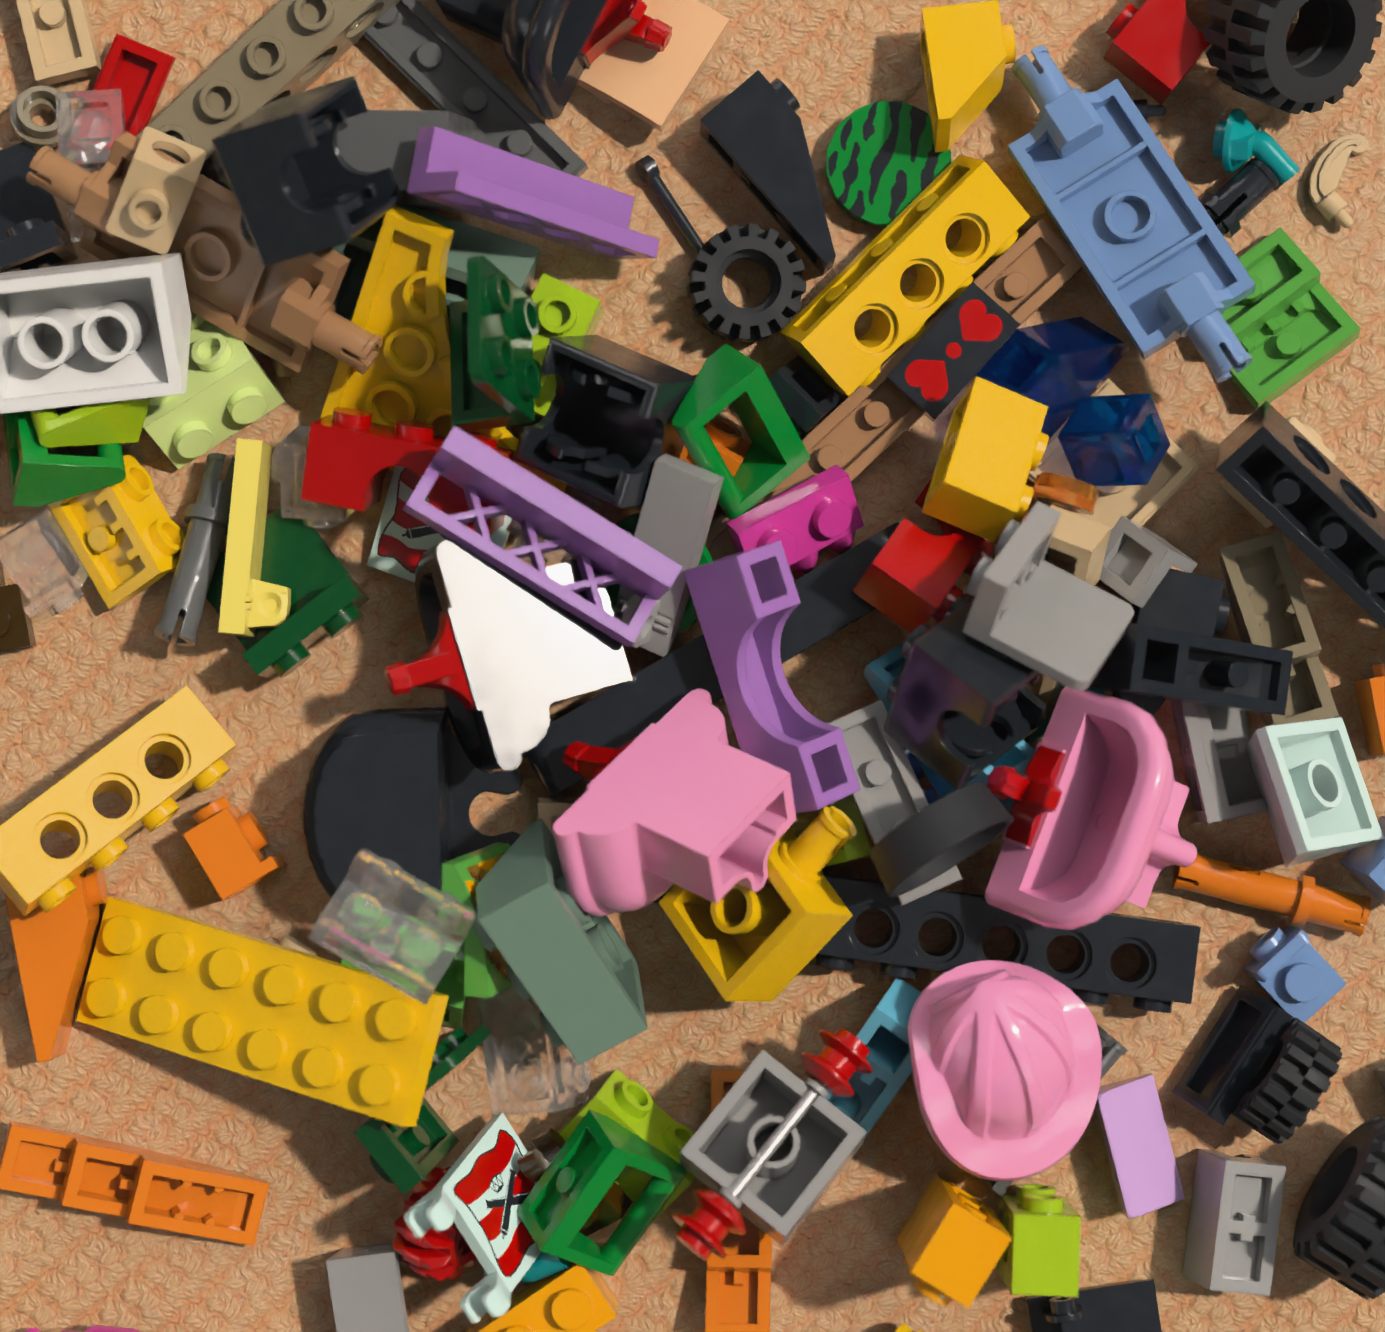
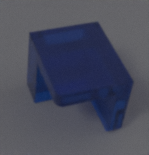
[1058,394,1171,487]

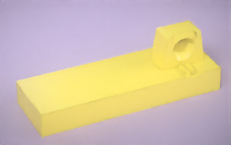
[218,438,291,637]

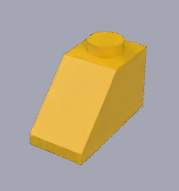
[919,0,1016,152]

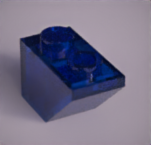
[975,316,1129,441]

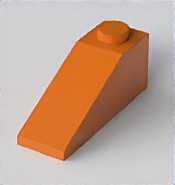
[4,865,108,1063]

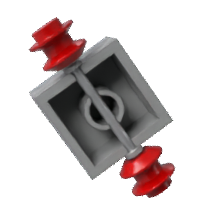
[673,1028,873,1261]

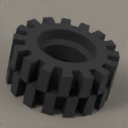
[687,223,806,343]
[1232,1017,1342,1144]

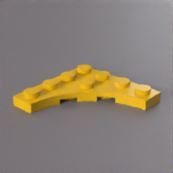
[320,206,569,525]

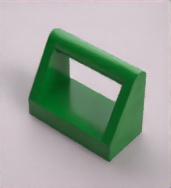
[672,344,811,519]
[2,405,126,507]
[517,1109,687,1276]

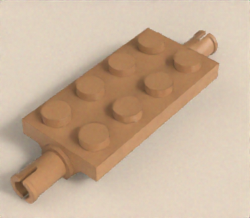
[26,132,383,375]

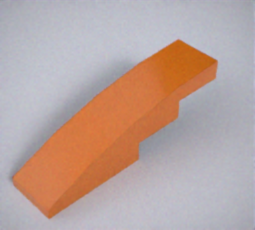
[705,1069,772,1332]
[0,1120,269,1246]

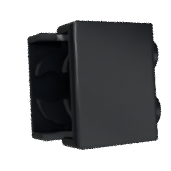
[212,76,403,266]
[514,335,696,508]
[884,594,1046,788]

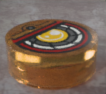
[1032,472,1099,515]

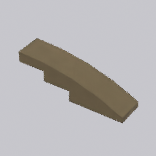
[1218,531,1339,726]

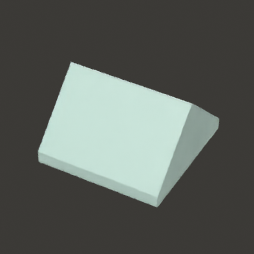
[1246,717,1384,868]

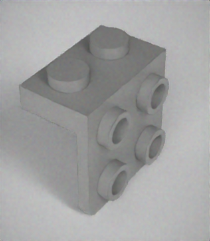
[963,501,1134,691]

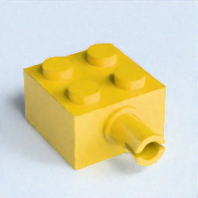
[658,806,857,1002]

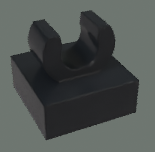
[769,355,843,433]

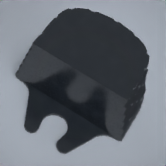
[303,707,523,925]

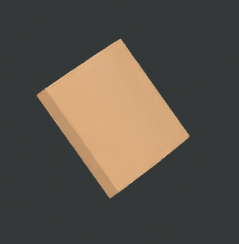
[577,0,729,132]

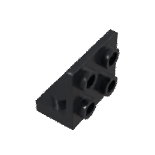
[0,142,78,273]

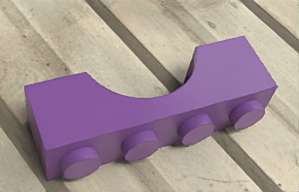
[683,540,860,814]

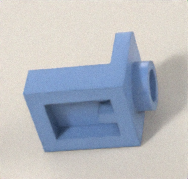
[1243,926,1347,1023]

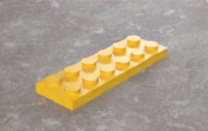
[76,896,449,1127]

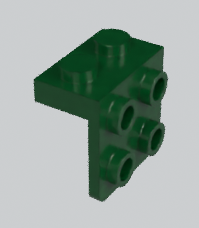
[450,255,541,433]
[206,504,370,678]
[354,1024,491,1195]

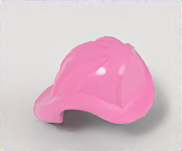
[907,960,1102,1182]

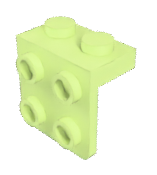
[143,312,285,470]

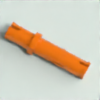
[1172,854,1371,936]

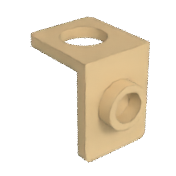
[106,127,207,255]

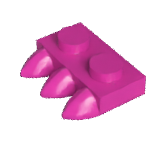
[726,464,864,574]

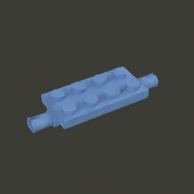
[1008,46,1256,383]

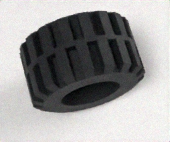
[1204,0,1383,114]
[1293,1116,1385,1300]

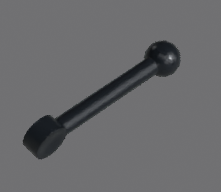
[635,155,704,260]

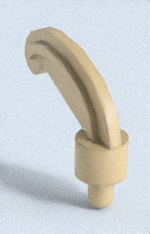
[1309,134,1368,228]

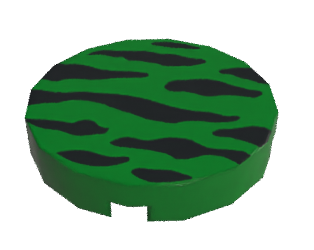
[826,101,951,229]

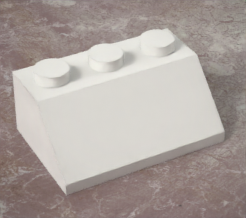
[0,252,192,414]

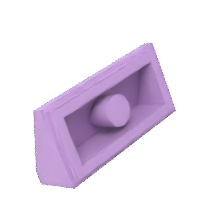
[1095,1073,1185,1219]

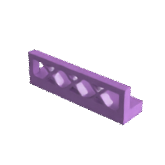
[407,126,660,259]
[402,426,683,648]

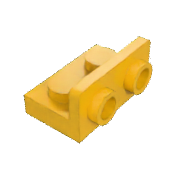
[47,454,185,609]

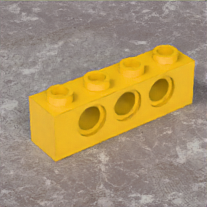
[780,154,1030,397]
[0,685,236,916]

